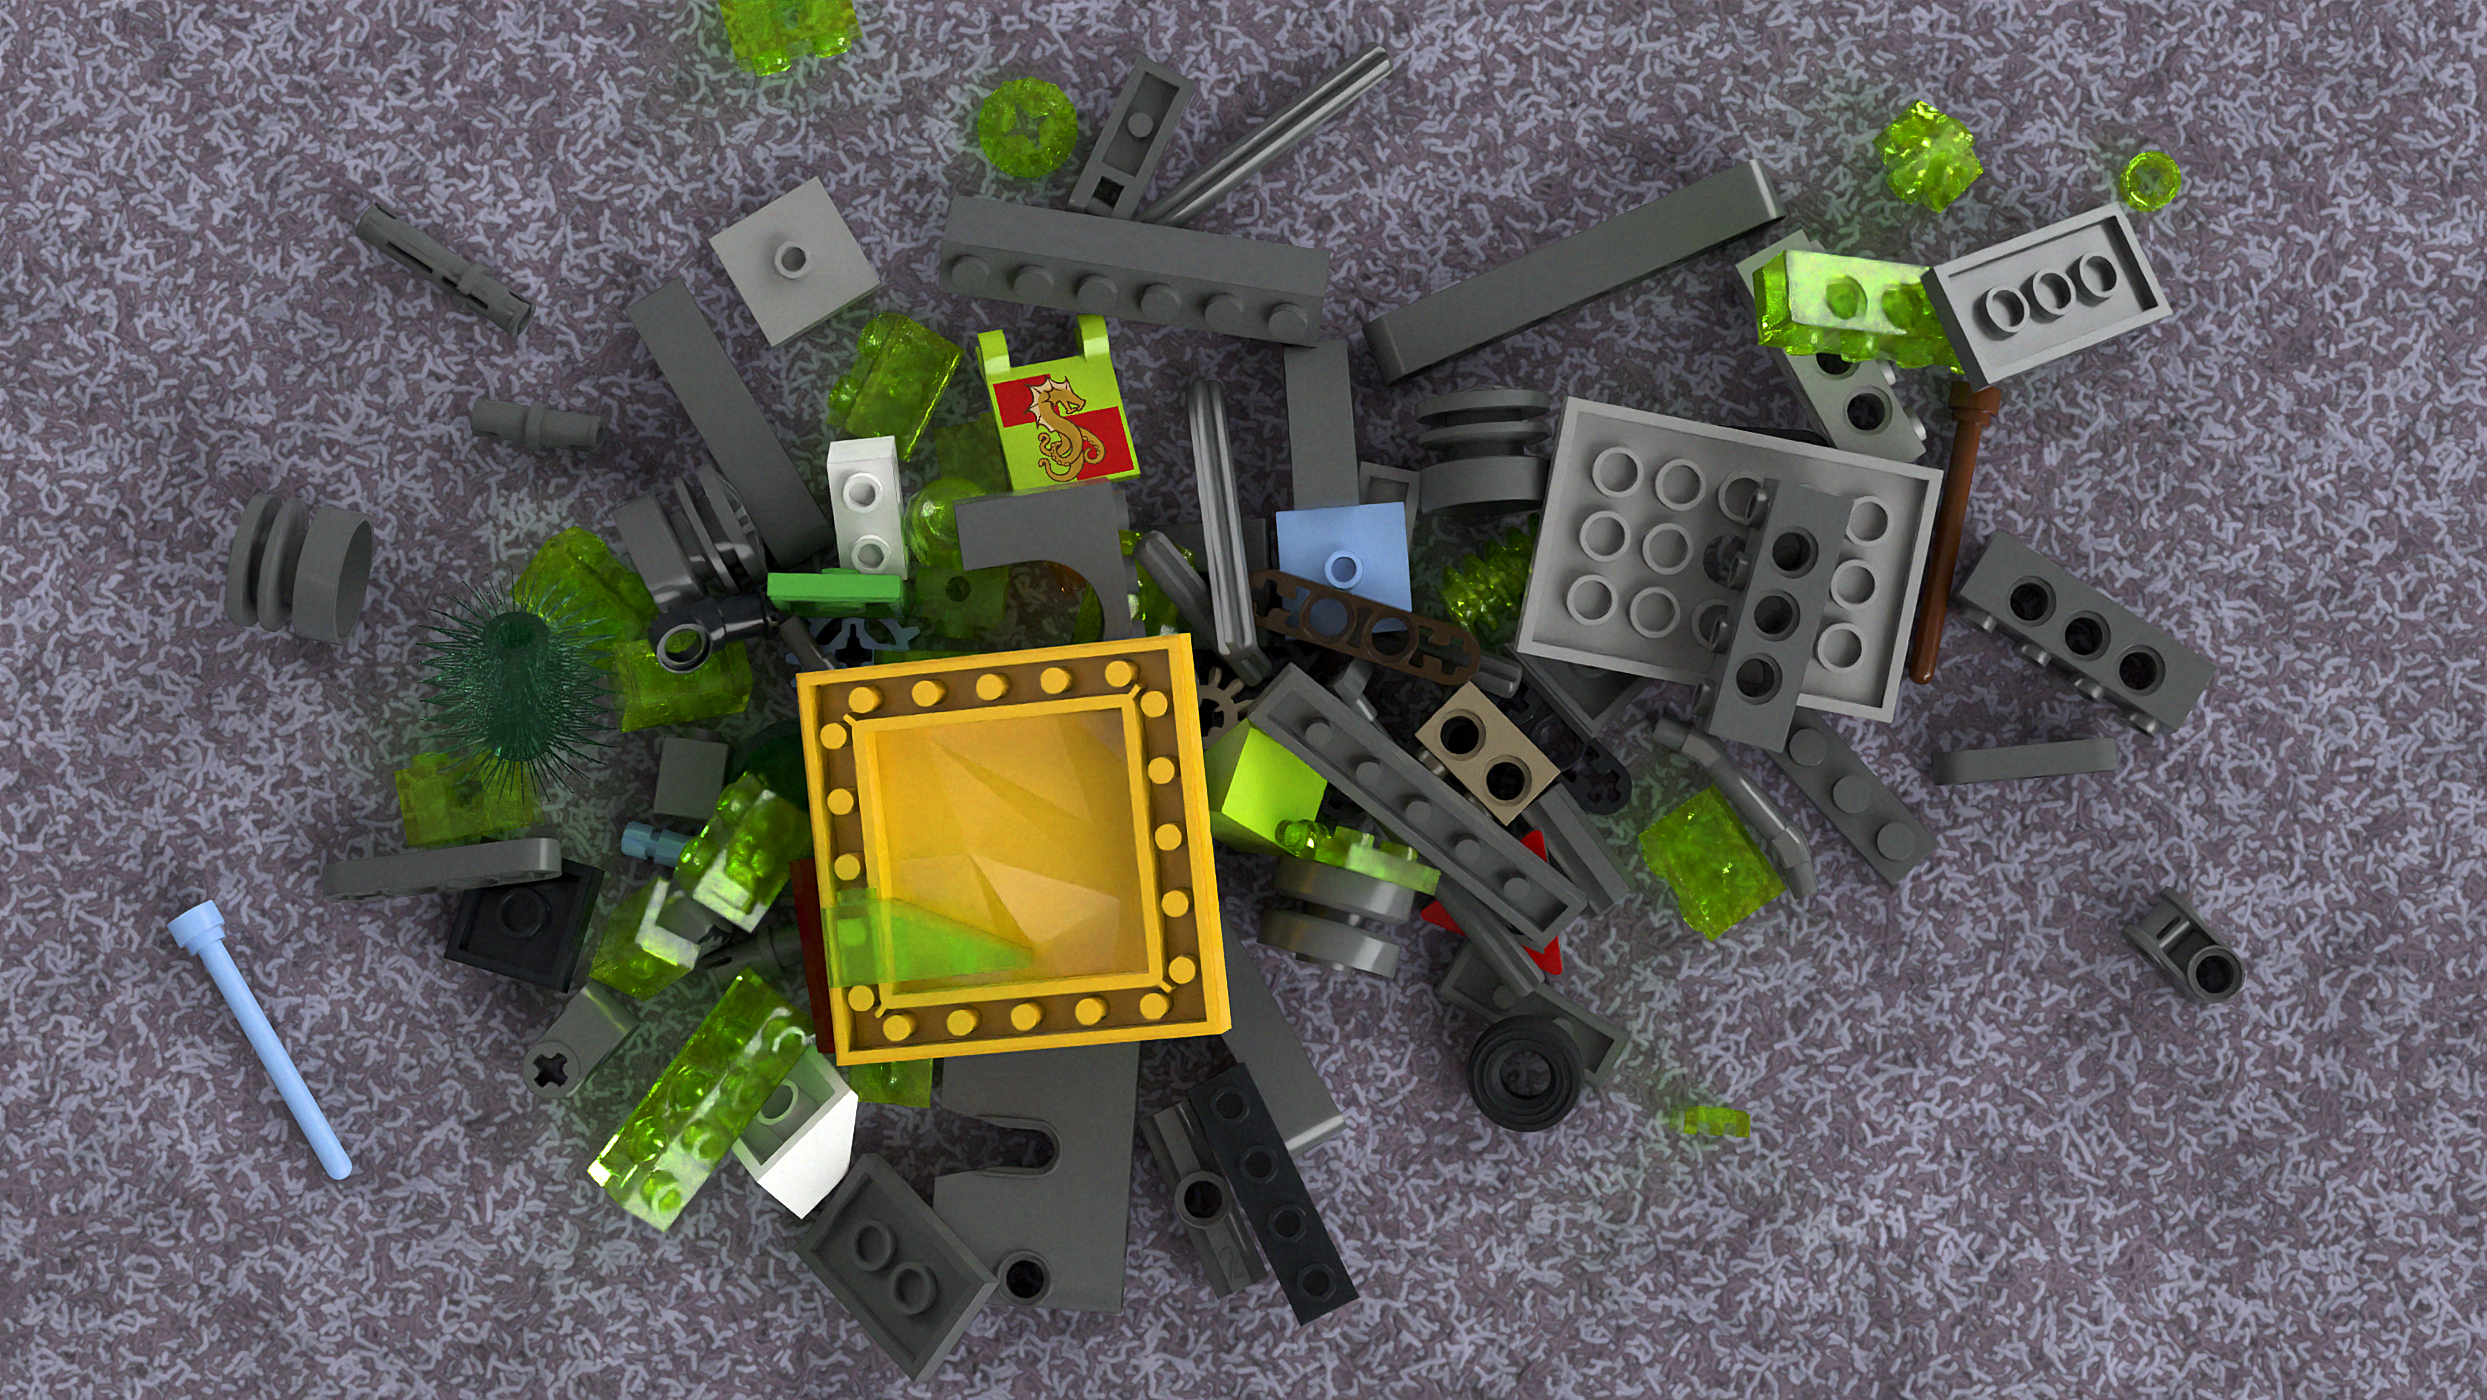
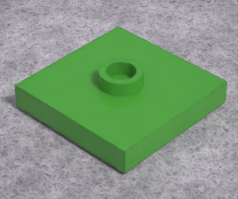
[767,568,911,620]

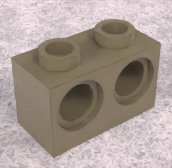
[1411,680,1561,828]

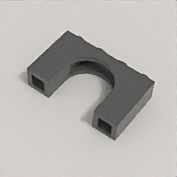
[952,477,1146,642]

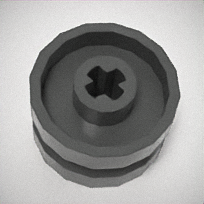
[1256,855,1416,979]

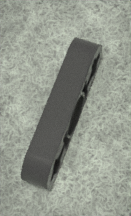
[1931,738,2119,787]

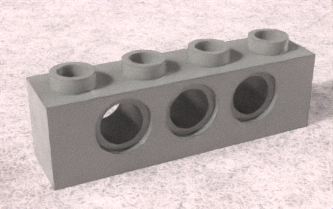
[1728,229,1927,463]

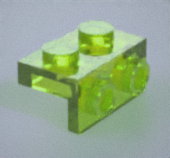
[1638,783,1787,942]

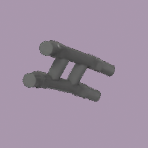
[1650,712,1819,900]

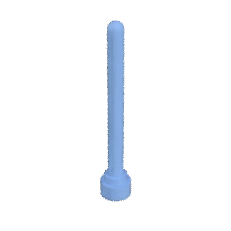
[167,900,352,1180]

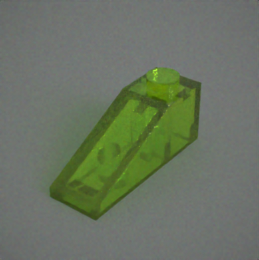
[821,887,1034,988]

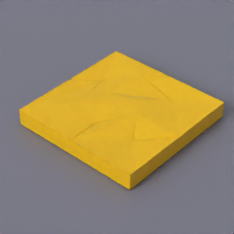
[795,633,1232,1066]

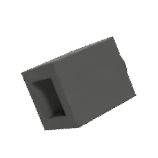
[653,727,736,824]

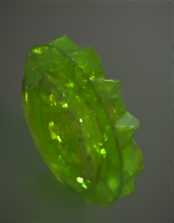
[977,75,1078,178]

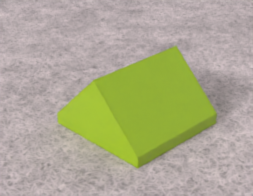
[1203,717,1328,859]

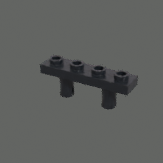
[1186,1061,1360,1326]

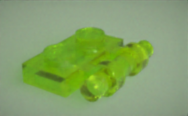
[1275,819,1441,895]

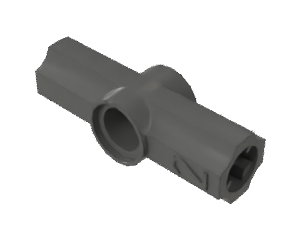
[1138,1098,1269,1299]

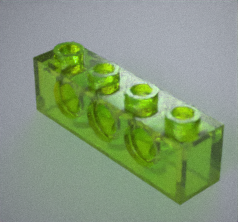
[1752,249,1965,375]
[587,966,816,1233]

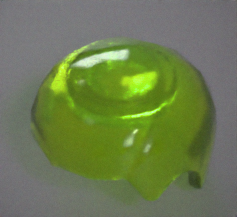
[903,476,989,569]

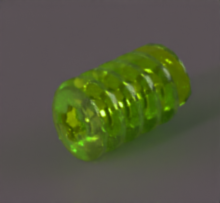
[1433,512,1540,640]

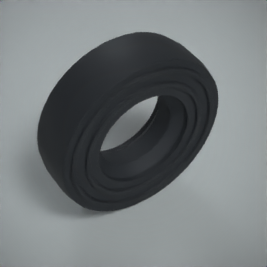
[1467,1015,1584,1132]

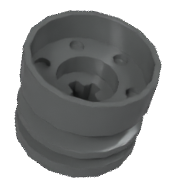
[1414,385,1552,517]
[612,461,770,614]
[225,492,374,646]

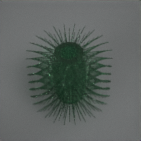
[415,570,617,806]

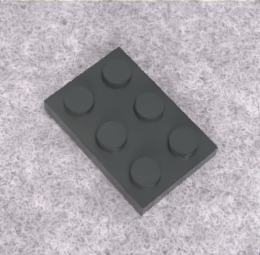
[794,1153,1000,1382]

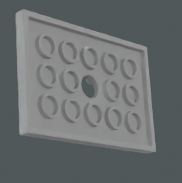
[1513,396,1944,723]

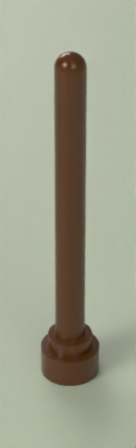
[1909,381,2003,685]

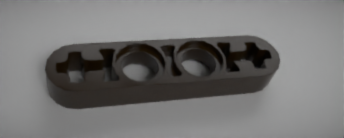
[1248,568,1481,685]

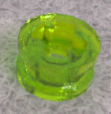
[2119,151,2181,212]

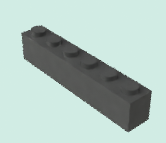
[938,195,1331,348]

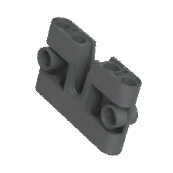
[932,1041,1143,1314]

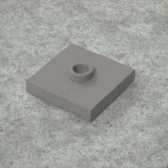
[708,176,883,351]

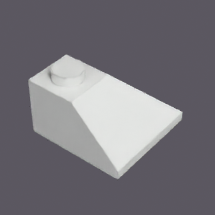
[705,1024,858,1219]

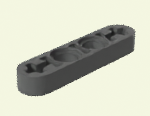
[322,838,562,903]

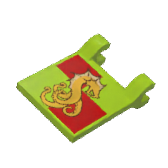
[975,313,1141,491]

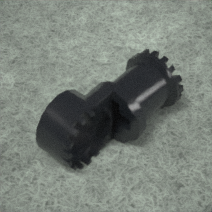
[647,583,779,674]

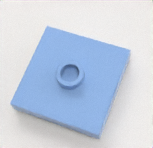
[1276,502,1413,641]

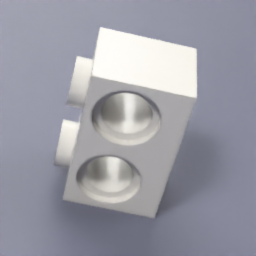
[826,436,910,580]

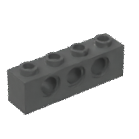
[1691,478,1854,754]
[1949,529,2218,738]

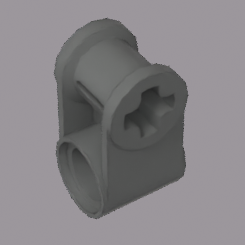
[2121,886,2246,1005]
[521,979,641,1100]

